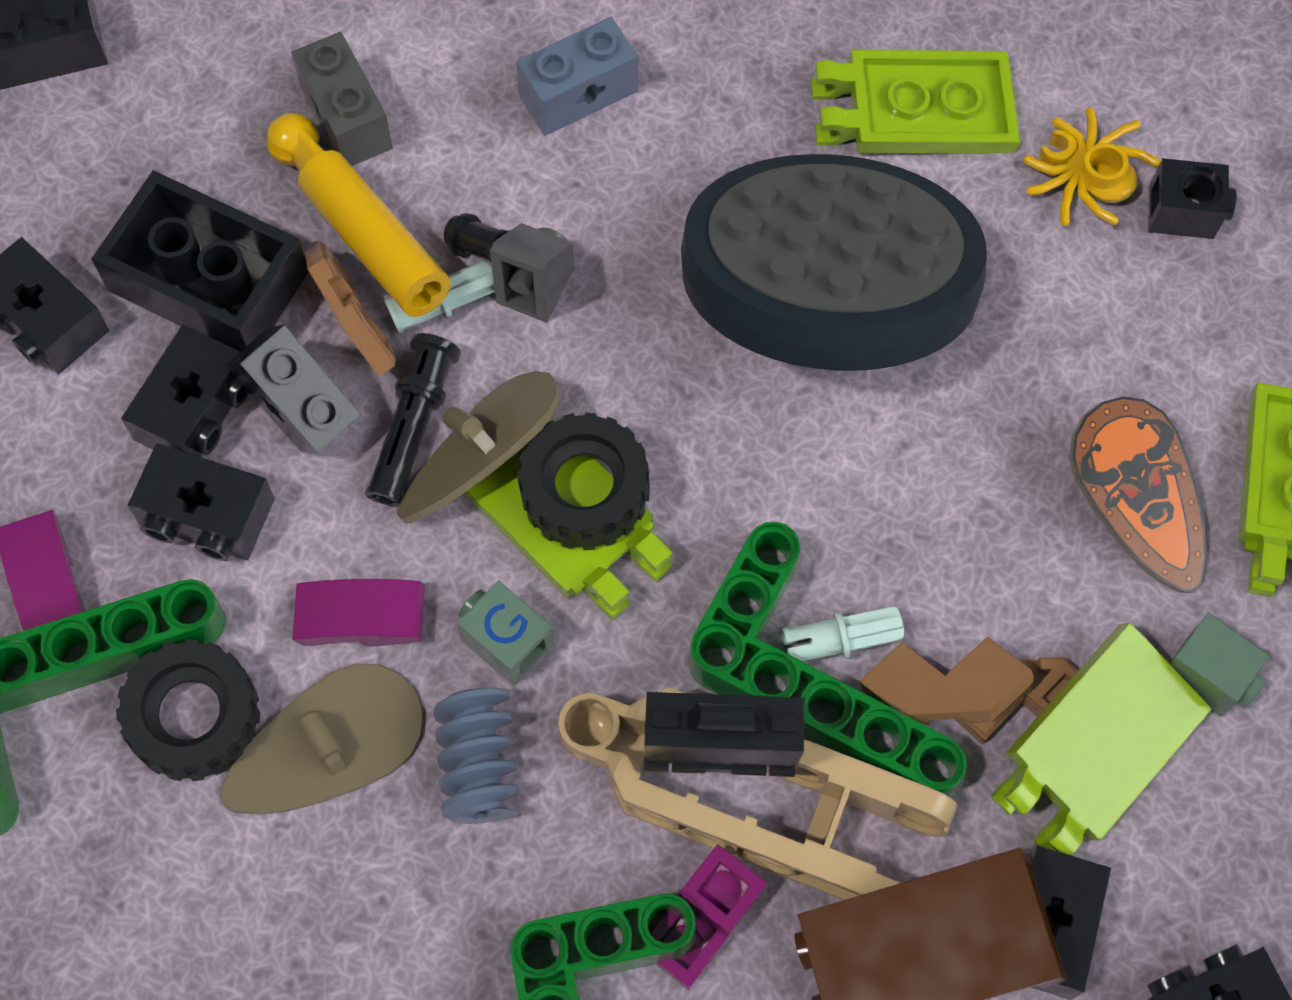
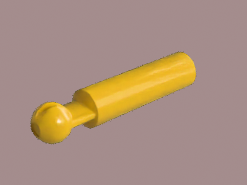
[267,113,451,317]

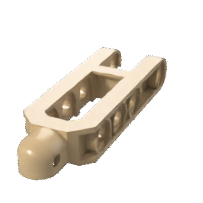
[558,687,957,900]

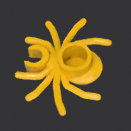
[1023,107,1161,226]

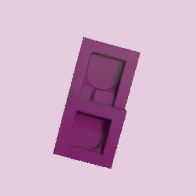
[0,510,85,631]
[292,579,425,647]
[650,844,768,990]

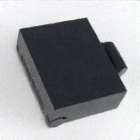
[643,692,805,777]

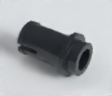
[444,213,509,262]

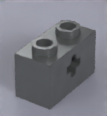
[291,31,393,166]

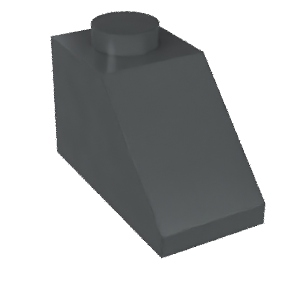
[490,223,574,323]

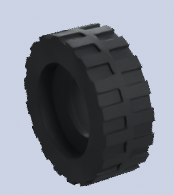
[517,412,650,550]
[116,639,260,781]

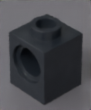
[1148,158,1237,239]

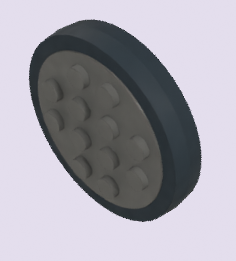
[681,154,987,371]

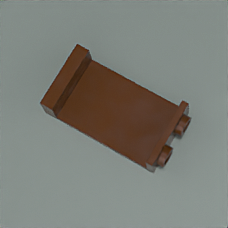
[794,847,1068,1000]

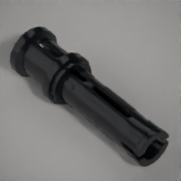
[365,333,461,507]

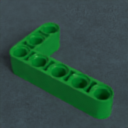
[688,521,967,797]
[0,579,226,835]
[511,894,695,1000]

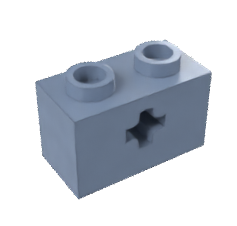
[516,16,638,136]

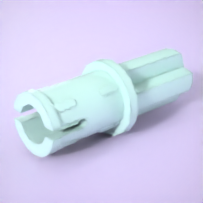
[385,261,495,334]
[782,606,904,662]

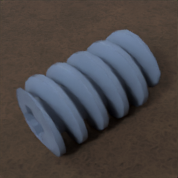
[433,688,520,824]

